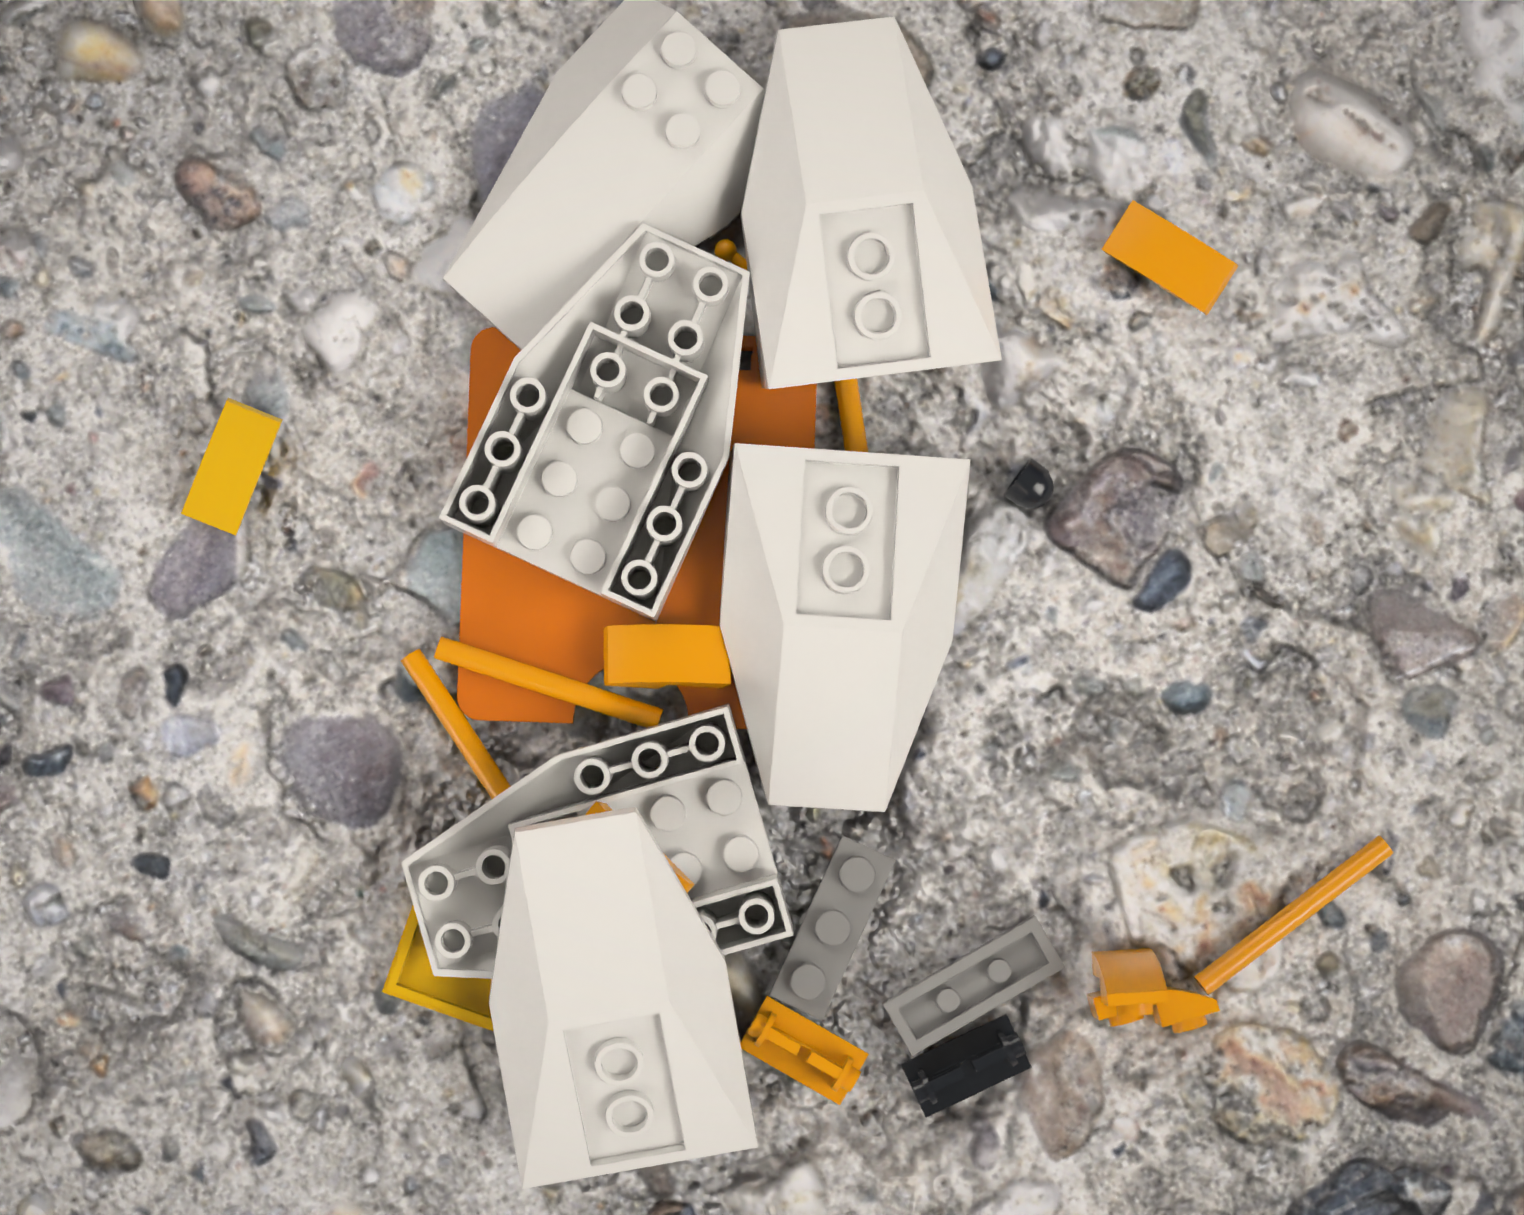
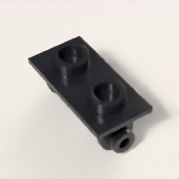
[901,1014,1032,1118]

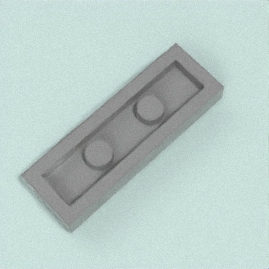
[769,835,896,1020]
[882,915,1065,1056]

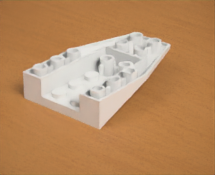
[741,16,1002,389]
[439,223,750,622]
[719,443,971,812]
[401,704,793,979]
[489,807,758,1189]

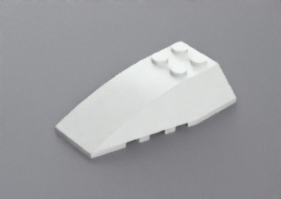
[443,0,765,350]

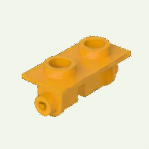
[740,996,869,1105]

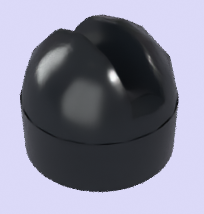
[1004,458,1054,509]

